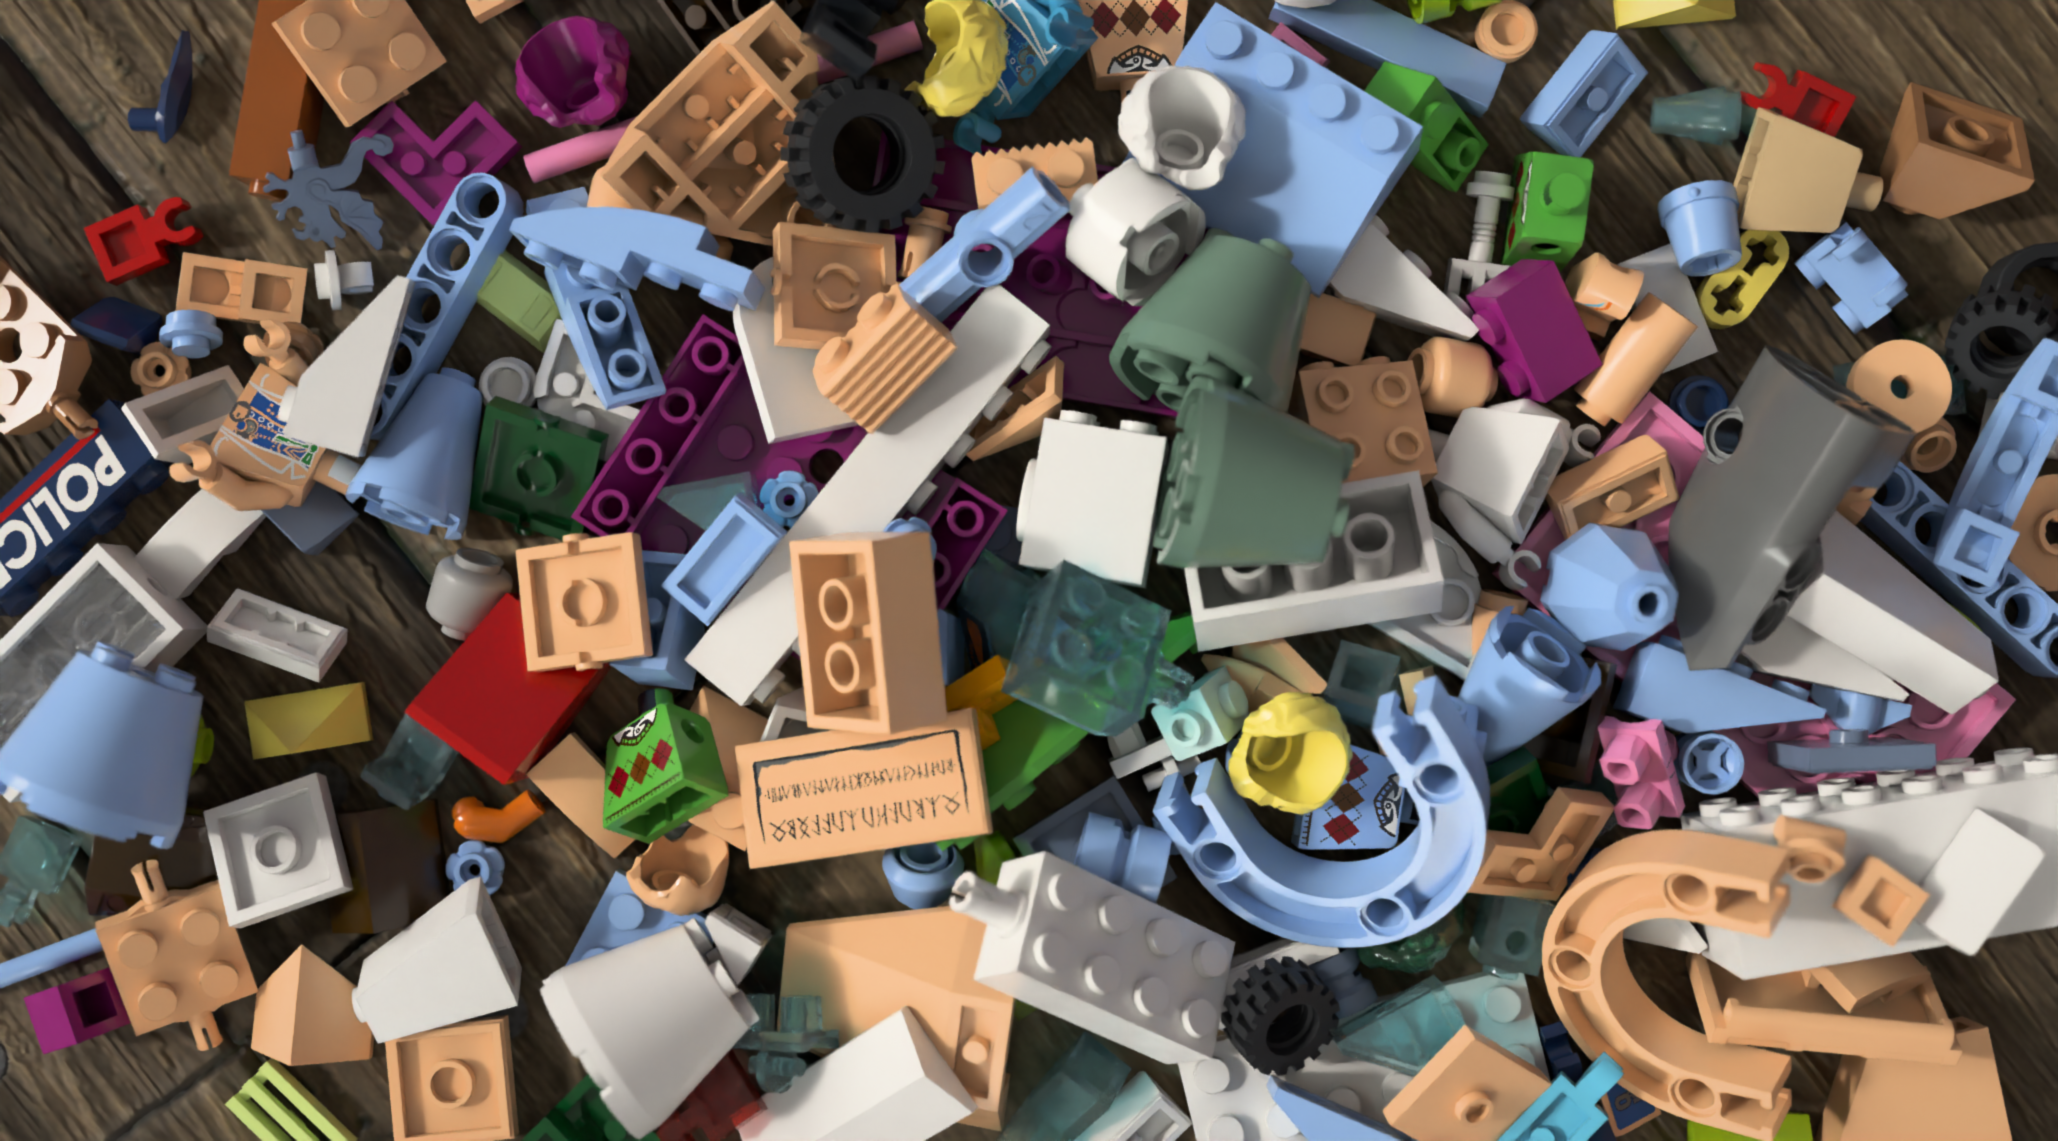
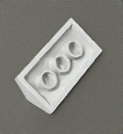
[734,1005,978,1141]

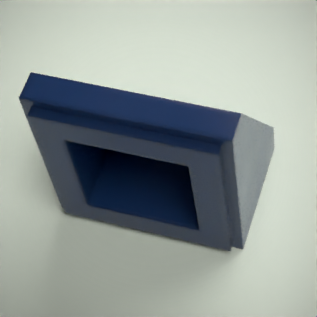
[70,297,163,356]

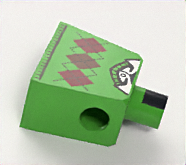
[1500,152,1594,273]
[603,688,729,844]

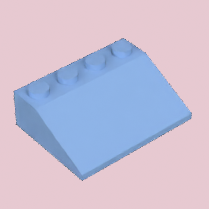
[1122,2,1423,298]

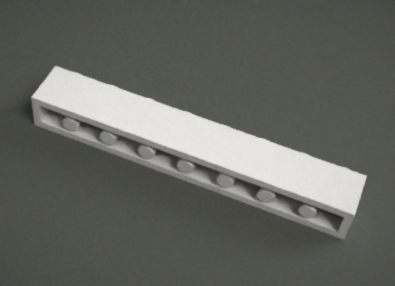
[685,284,1052,706]

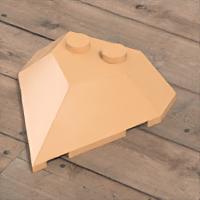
[600,1,842,246]

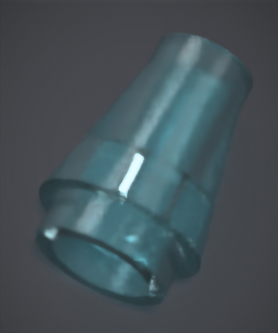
[1650,85,1742,146]

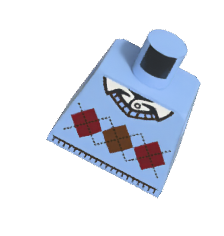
[1291,744,1420,850]

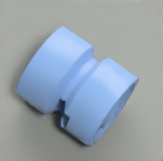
[1074,812,1172,904]

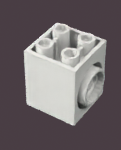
[1016,410,1169,588]

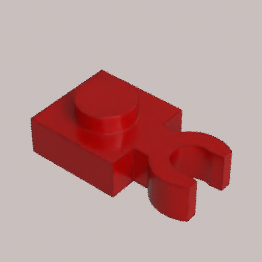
[1737,62,1857,137]
[83,197,204,286]

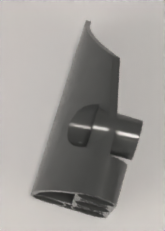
[1668,345,1917,671]

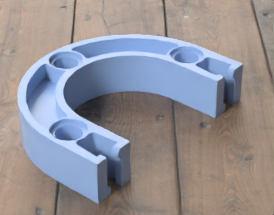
[1153,675,1490,948]

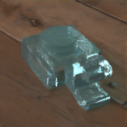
[0,815,83,928]

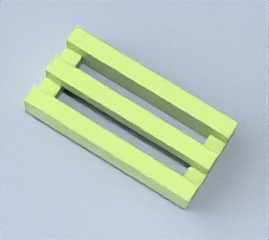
[225,1058,358,1141]

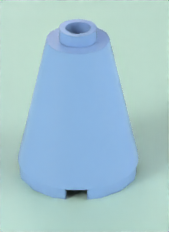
[345,367,483,540]
[1458,606,1601,767]

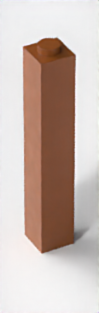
[229,0,324,202]

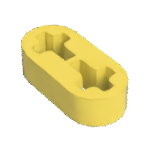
[1695,230,1789,329]

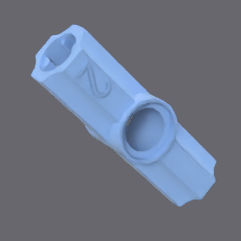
[899,167,1070,322]

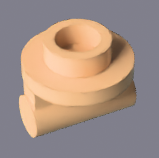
[1774,815,1846,883]

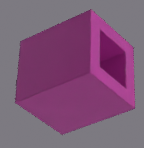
[24,967,131,1055]

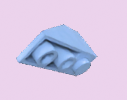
[1613,635,1827,733]

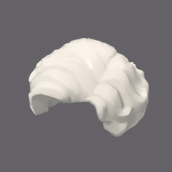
[1118,65,1246,190]

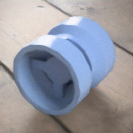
[1673,730,1745,795]

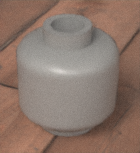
[426,548,513,641]

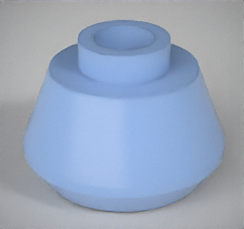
[882,842,964,909]

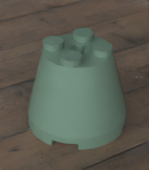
[1109,228,1312,413]
[1153,376,1354,569]

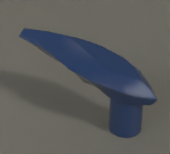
[128,30,193,144]

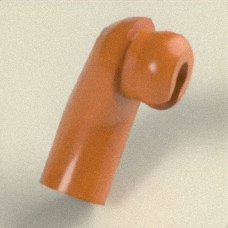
[452,789,546,843]

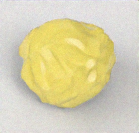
[905,0,1008,117]
[1228,692,1353,815]

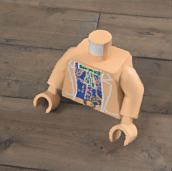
[170,319,363,511]

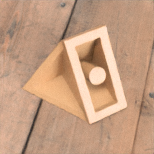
[251,945,374,1066]

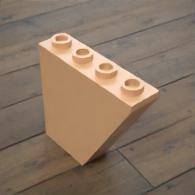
[1814,1016,2012,1141]

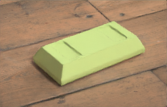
[462,250,562,353]

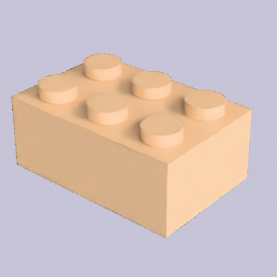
[789,532,947,735]

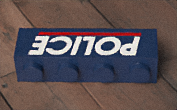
[0,399,173,617]

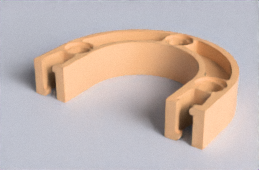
[1542,830,1792,1141]

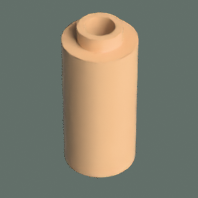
[1574,292,1698,426]

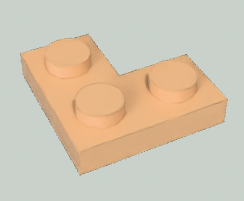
[1467,787,1614,901]

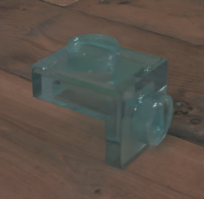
[360,714,458,810]

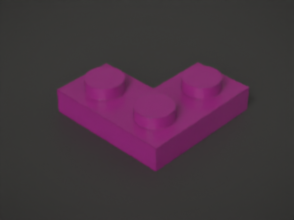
[350,100,522,226]

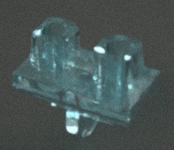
[732,993,839,1094]

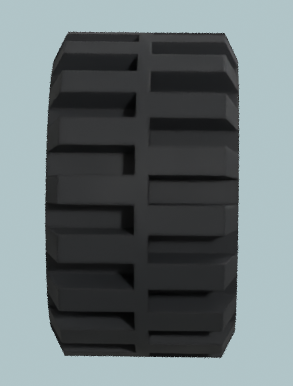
[780,76,945,233]

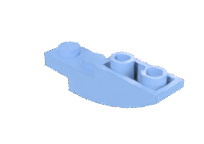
[526,186,666,411]
[509,207,765,311]

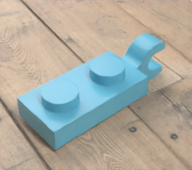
[1497,1051,1624,1141]

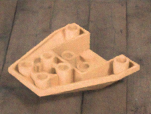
[776,906,1016,1131]

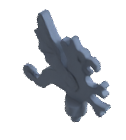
[263,130,394,250]

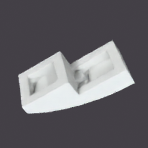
[134,489,266,600]

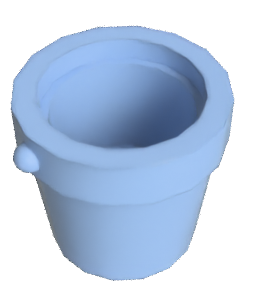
[1657,180,1742,276]

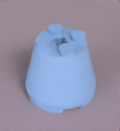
[0,641,203,849]

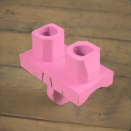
[1598,716,1685,830]

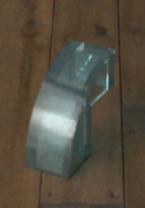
[995,1031,1131,1141]

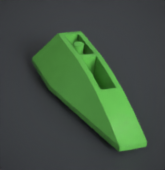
[935,611,1198,852]

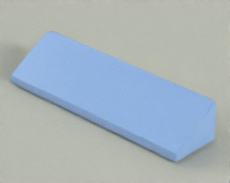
[1268,0,1507,118]

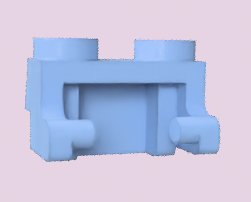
[1794,220,1908,334]

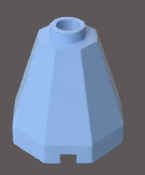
[1540,523,1678,651]

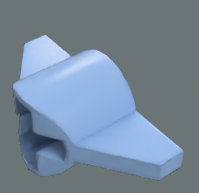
[1809,684,1912,735]

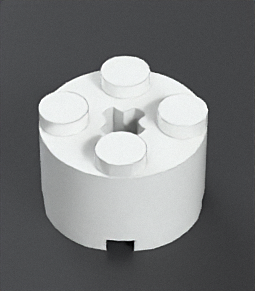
[1065,158,1206,306]

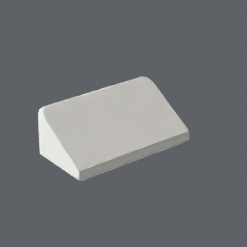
[1913,809,2046,956]
[704,903,772,985]
[1068,1070,1192,1141]

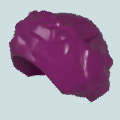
[515,16,631,128]

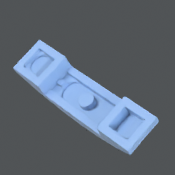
[1933,338,2058,588]

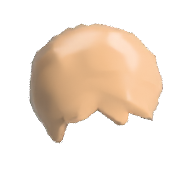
[626,825,729,916]

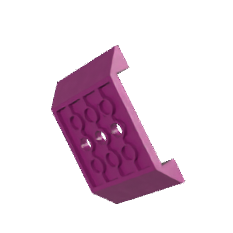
[571,314,1008,661]

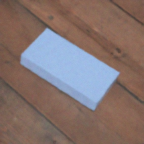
[661,492,787,626]

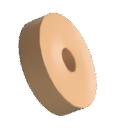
[1846,339,1952,434]

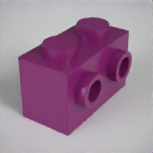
[1466,259,1603,403]

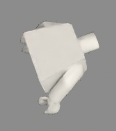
[1428,398,1601,590]

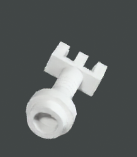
[1443,171,1515,303]

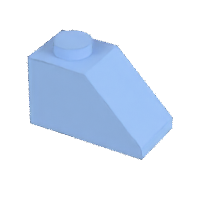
[610,550,705,690]

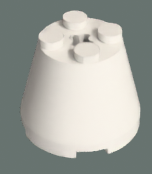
[540,918,760,1139]

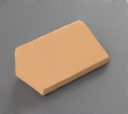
[1545,435,1680,540]

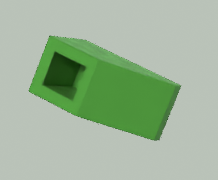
[1364,61,1489,192]

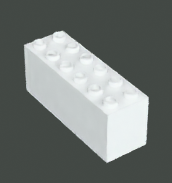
[1680,748,2058,980]

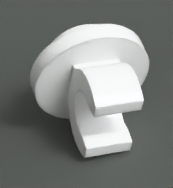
[314,250,374,310]

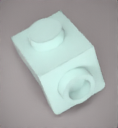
[1151,666,1249,761]

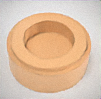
[1475,0,1538,63]

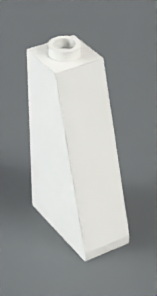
[1787,510,1999,715]

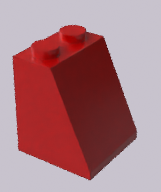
[404,593,612,785]

